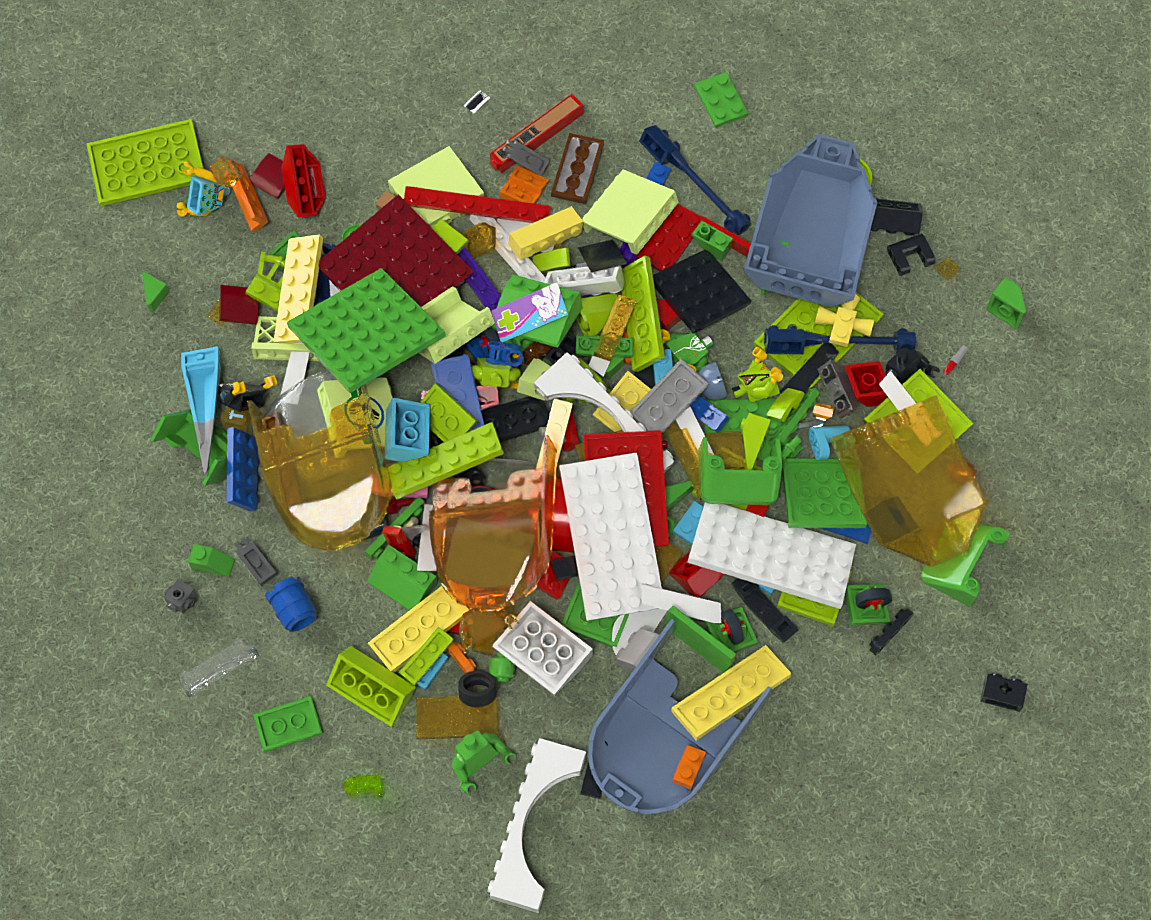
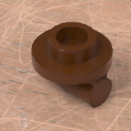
[533,341,552,359]

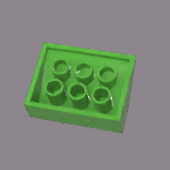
[491,275,583,348]

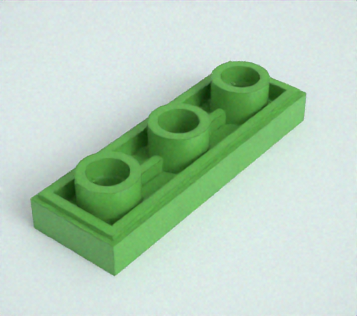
[576,335,633,358]

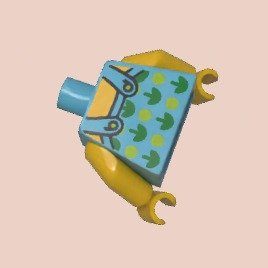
[177,162,230,217]

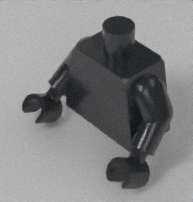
[885,347,940,385]

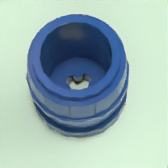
[265,576,317,632]

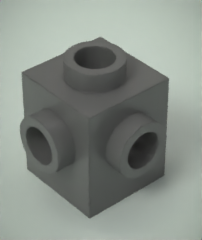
[164,579,197,614]

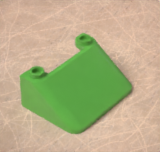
[921,519,1010,607]

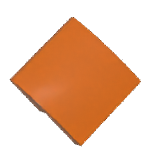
[499,165,549,204]

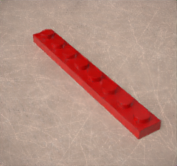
[404,186,550,223]

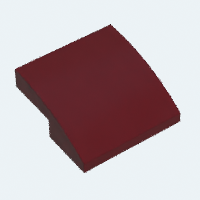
[250,153,285,199]
[219,285,258,325]

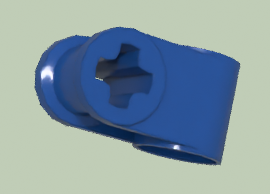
[486,341,523,366]

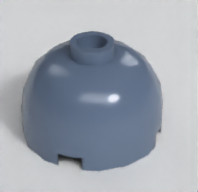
[698,362,728,401]

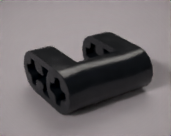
[887,234,935,276]

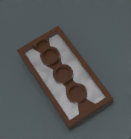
[551,133,604,204]

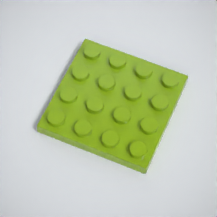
[864,369,973,476]

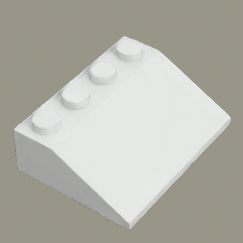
[492,601,593,696]

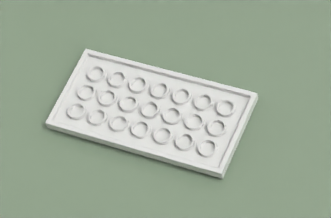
[559,453,662,621]
[687,502,856,609]

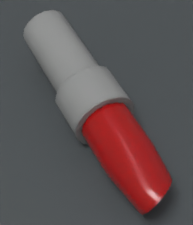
[943,345,968,375]

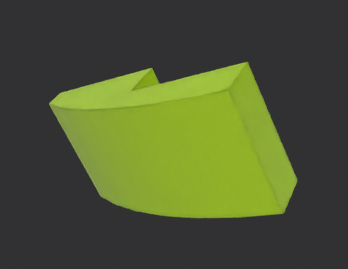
[533,248,570,274]
[766,388,805,422]

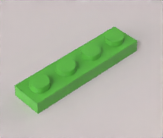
[768,388,820,447]
[365,497,425,561]

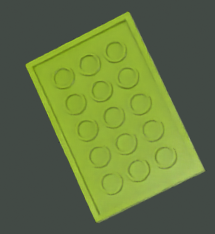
[86,119,204,207]
[754,292,884,391]

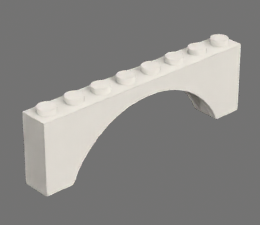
[534,352,674,473]
[488,738,586,913]

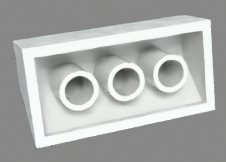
[544,266,625,297]

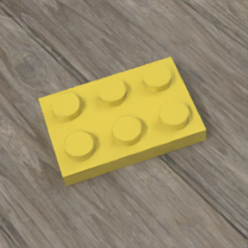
[592,371,651,433]

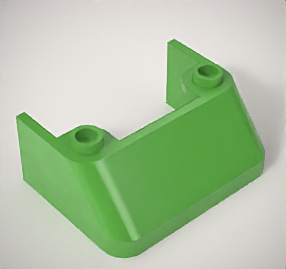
[150,409,227,486]
[698,437,782,505]

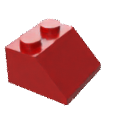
[845,361,888,407]
[667,550,724,598]

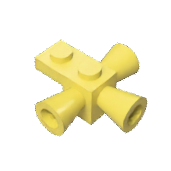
[815,294,874,347]

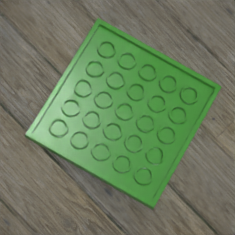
[287,268,446,393]

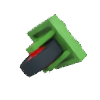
[845,584,892,625]
[705,607,758,653]

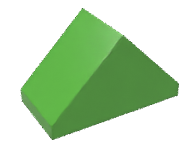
[142,272,169,312]

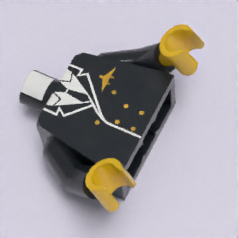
[218,375,277,412]

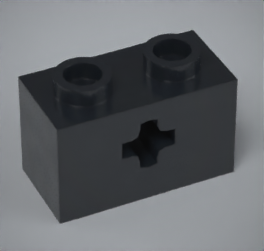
[542,332,576,366]
[980,673,1028,712]

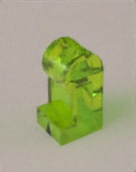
[343,774,383,799]

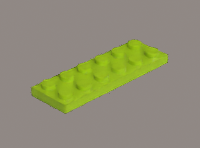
[621,256,665,372]
[386,422,504,500]

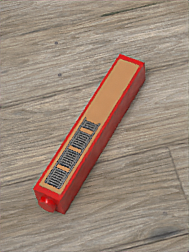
[490,94,584,173]

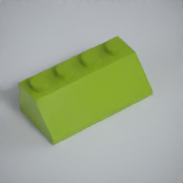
[326,646,416,727]

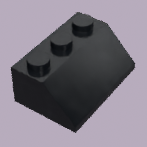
[870,198,923,236]

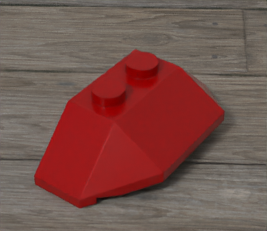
[282,144,326,218]

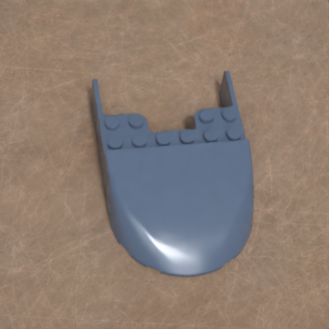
[588,619,772,814]

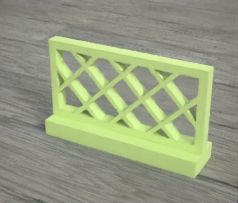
[251,316,319,361]

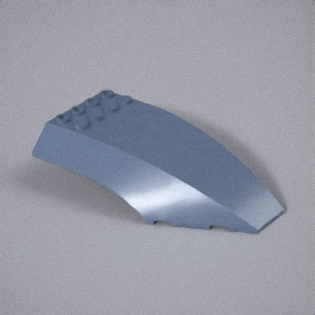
[744,134,877,307]

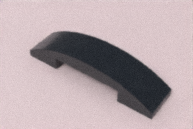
[731,578,799,643]

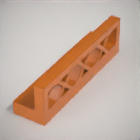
[226,159,268,232]

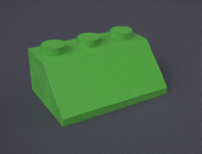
[367,545,438,611]

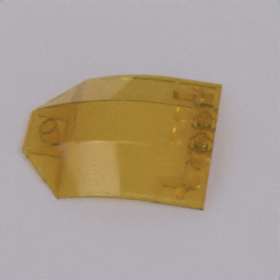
[830,395,988,567]

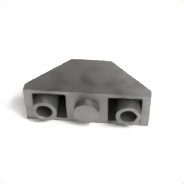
[817,359,857,418]

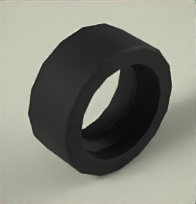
[458,670,497,707]

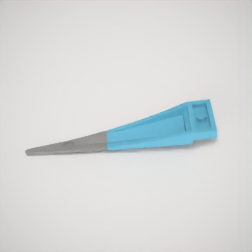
[181,346,221,476]

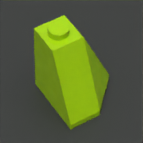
[576,293,623,336]

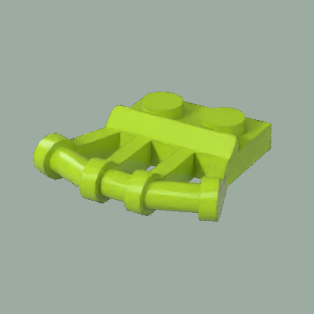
[245,251,286,312]

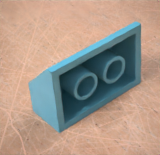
[384,398,430,462]

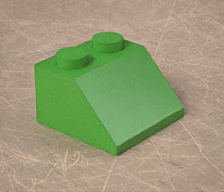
[986,278,1026,330]

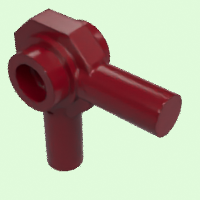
[380,495,414,515]

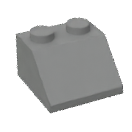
[616,629,659,674]

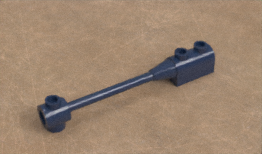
[639,125,751,235]
[764,325,916,355]

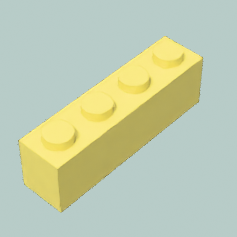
[508,206,583,260]

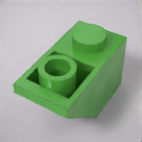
[692,221,733,261]

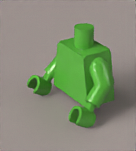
[452,730,516,795]

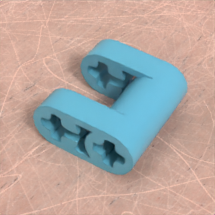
[808,425,856,460]

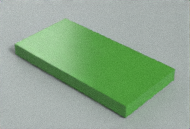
[664,606,736,673]

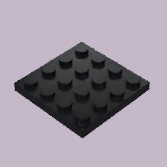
[653,249,751,334]

